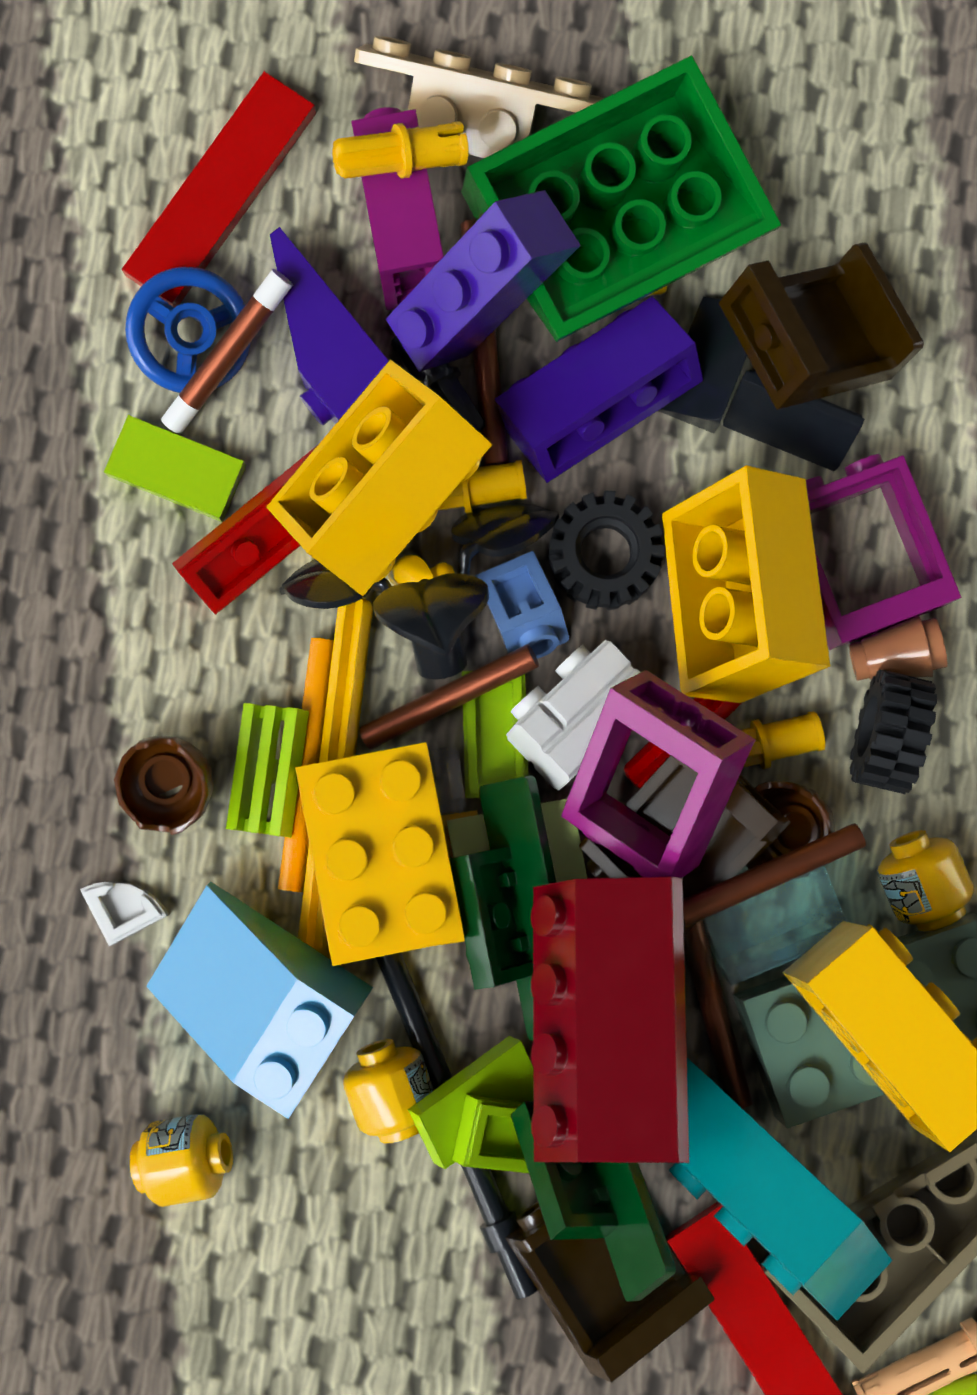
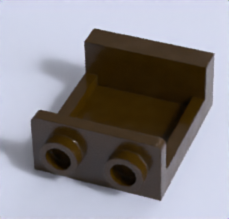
[719,242,924,410]
[579,756,791,935]
[505,1201,715,1383]

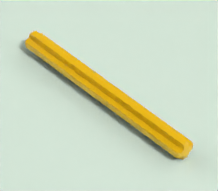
[298,598,373,960]

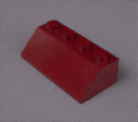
[531,877,689,1163]

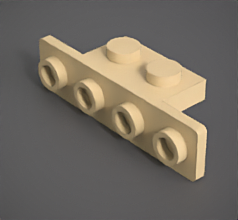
[354,36,603,158]

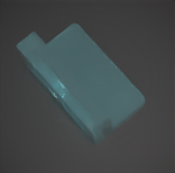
[703,866,846,986]

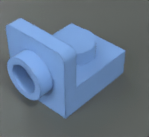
[475,551,569,659]

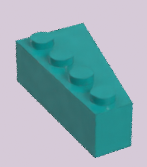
[668,1058,893,1321]

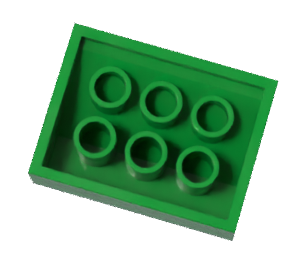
[461,55,781,342]

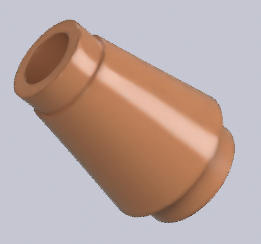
[848,615,948,681]

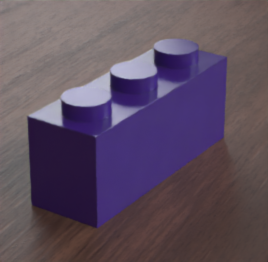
[386,190,581,372]
[494,296,703,483]

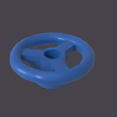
[125,267,251,393]

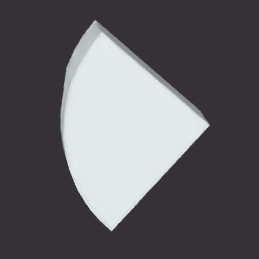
[80,881,169,946]

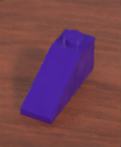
[270,227,389,426]

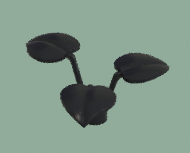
[279,502,559,680]

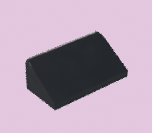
[658,296,747,433]
[723,370,865,472]

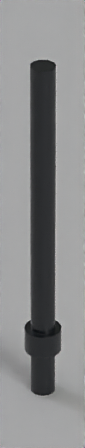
[376,952,538,1299]

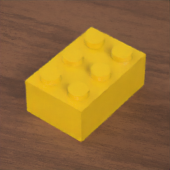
[266,359,493,596]
[662,465,830,703]
[295,742,465,966]
[782,921,977,1152]

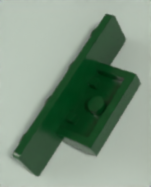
[449,775,556,1041]
[511,1101,676,1301]

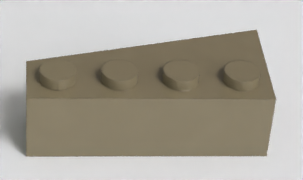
[760,1129,977,1374]

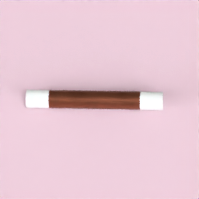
[161,269,293,434]

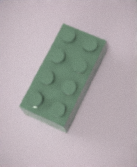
[732,912,977,1129]

